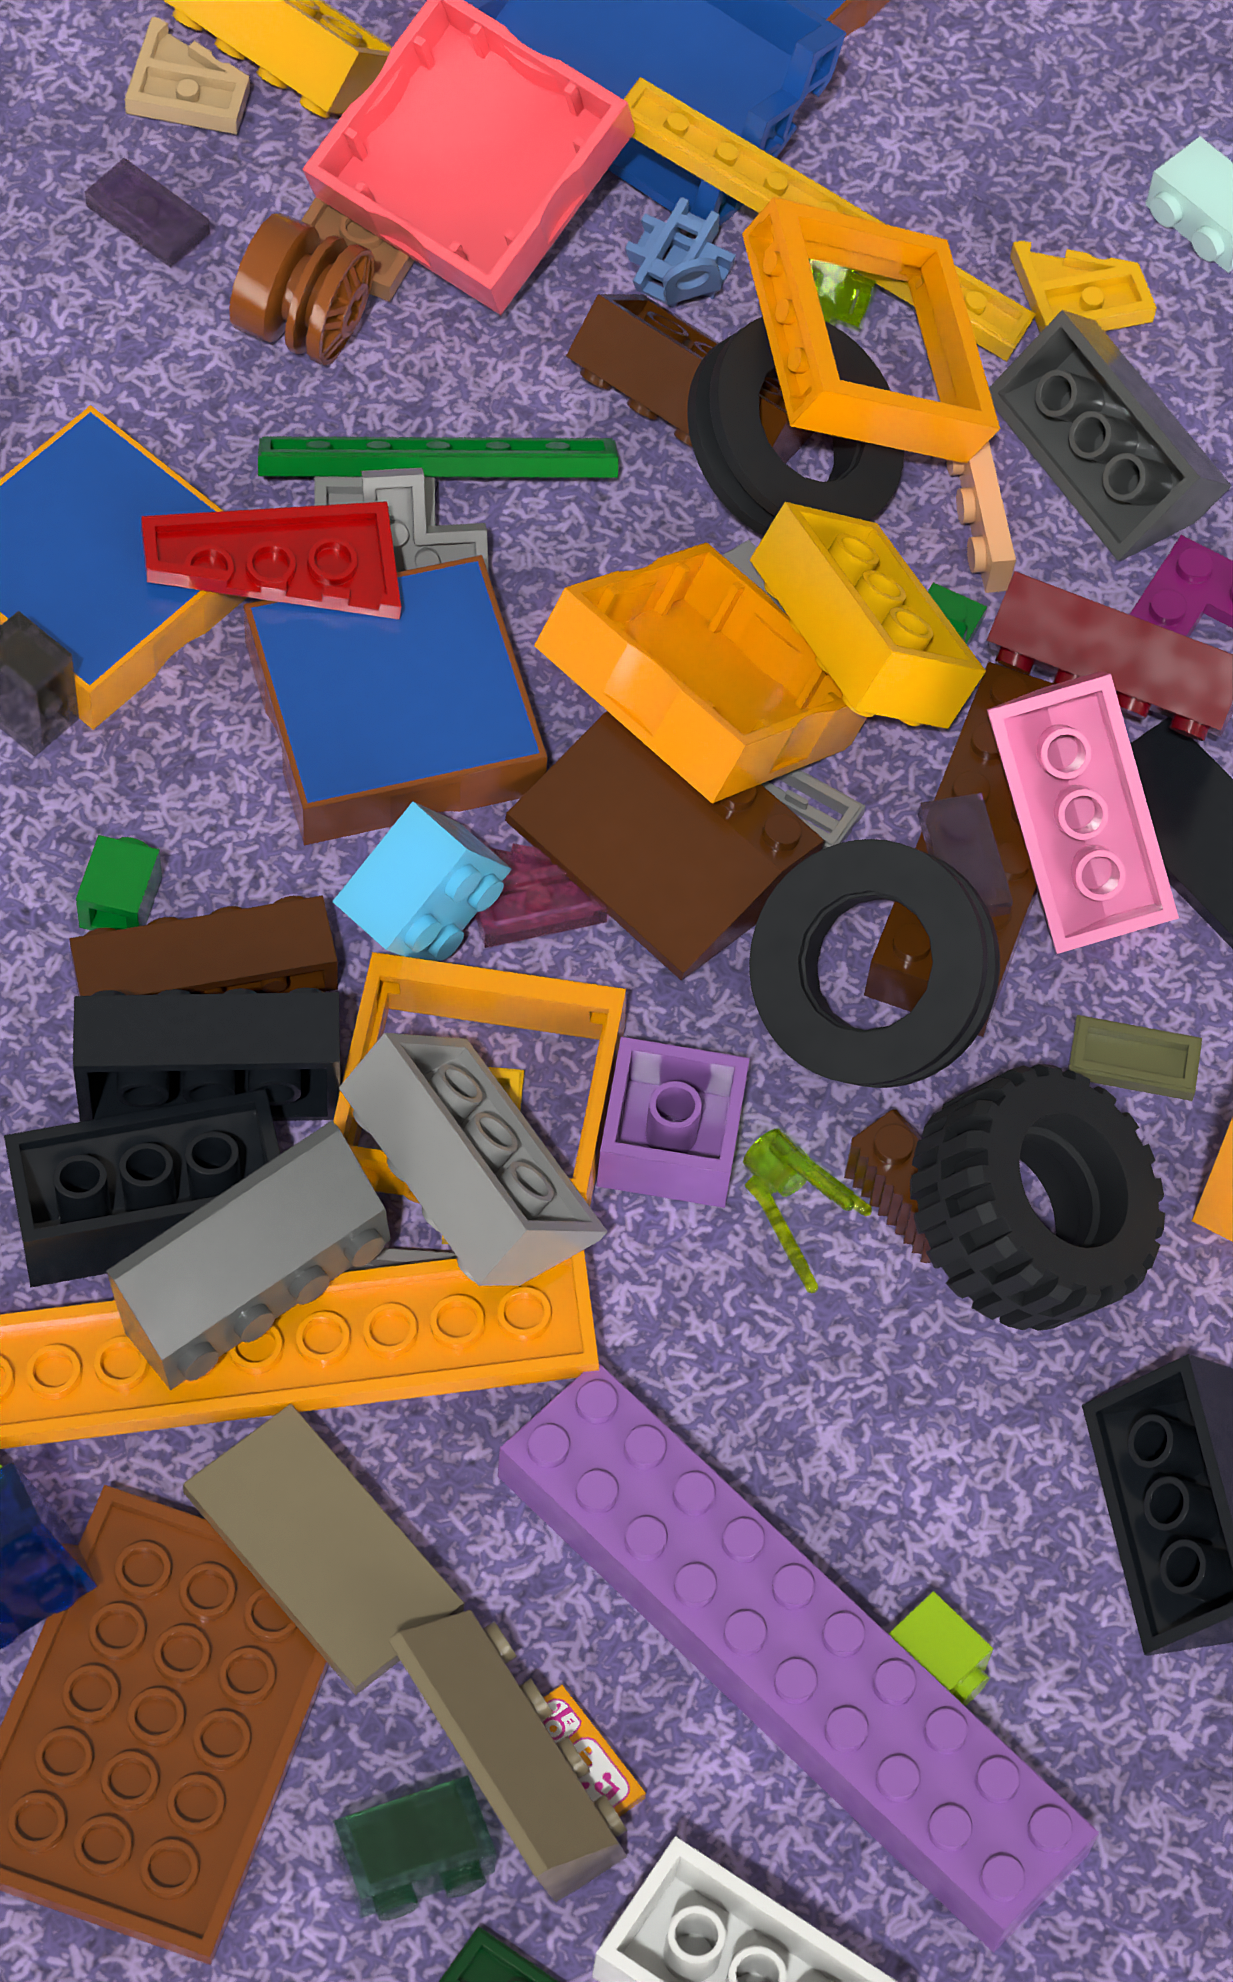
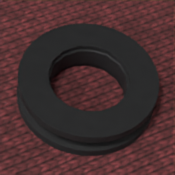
[687,316,904,536]
[749,839,1000,1088]

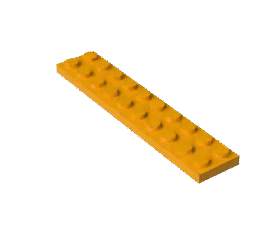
[0,1250,599,1449]

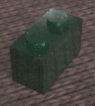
[333,1775,496,1921]

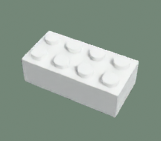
[592,1836,897,1982]

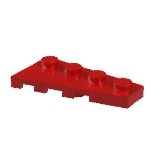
[141,501,401,620]

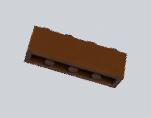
[69,895,338,996]

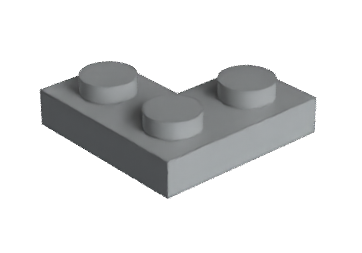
[361,468,489,575]

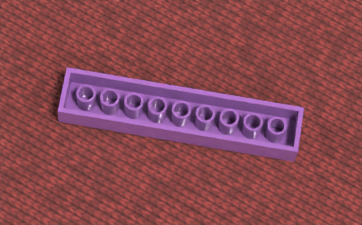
[498,1363,1099,1953]

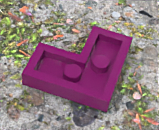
[1129,535,1233,637]

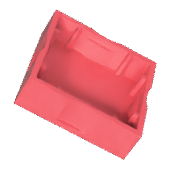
[302,0,635,315]

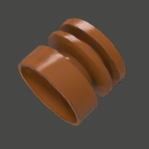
[229,213,374,365]

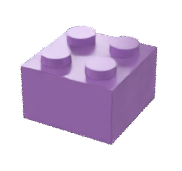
[596,1037,750,1208]

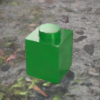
[76,835,162,930]

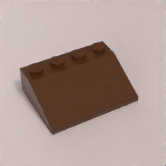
[505,711,824,981]

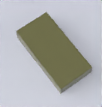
[1068,1015,1202,1101]

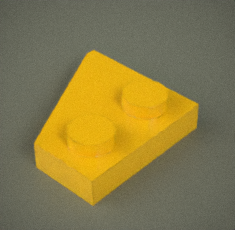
[1010,240,1157,333]

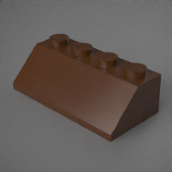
[566,294,815,464]

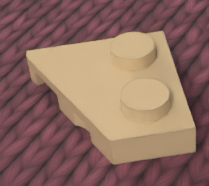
[125,17,250,134]

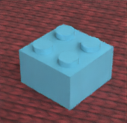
[332,801,512,961]

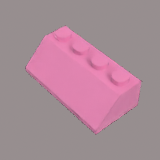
[987,671,1179,954]

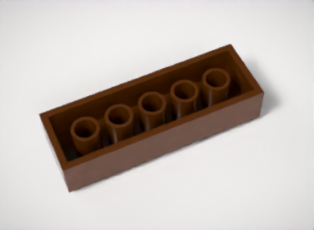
[864,661,1054,1037]

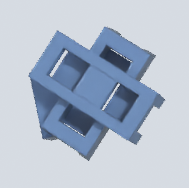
[625,197,736,308]

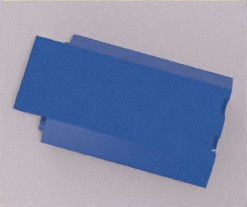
[425,0,846,226]

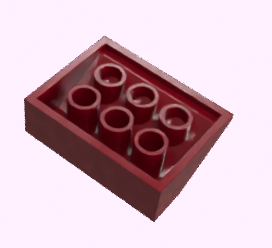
[987,571,1233,741]

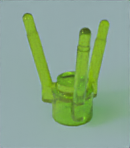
[743,1128,872,1293]

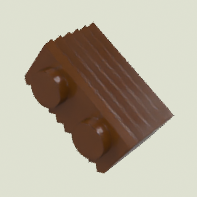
[844,1109,931,1263]

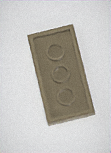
[183,1404,464,1696]

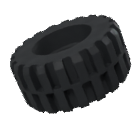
[910,1064,1165,1331]

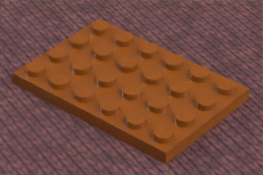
[0,1485,329,1965]

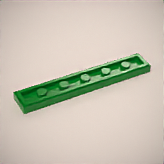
[258,436,618,478]

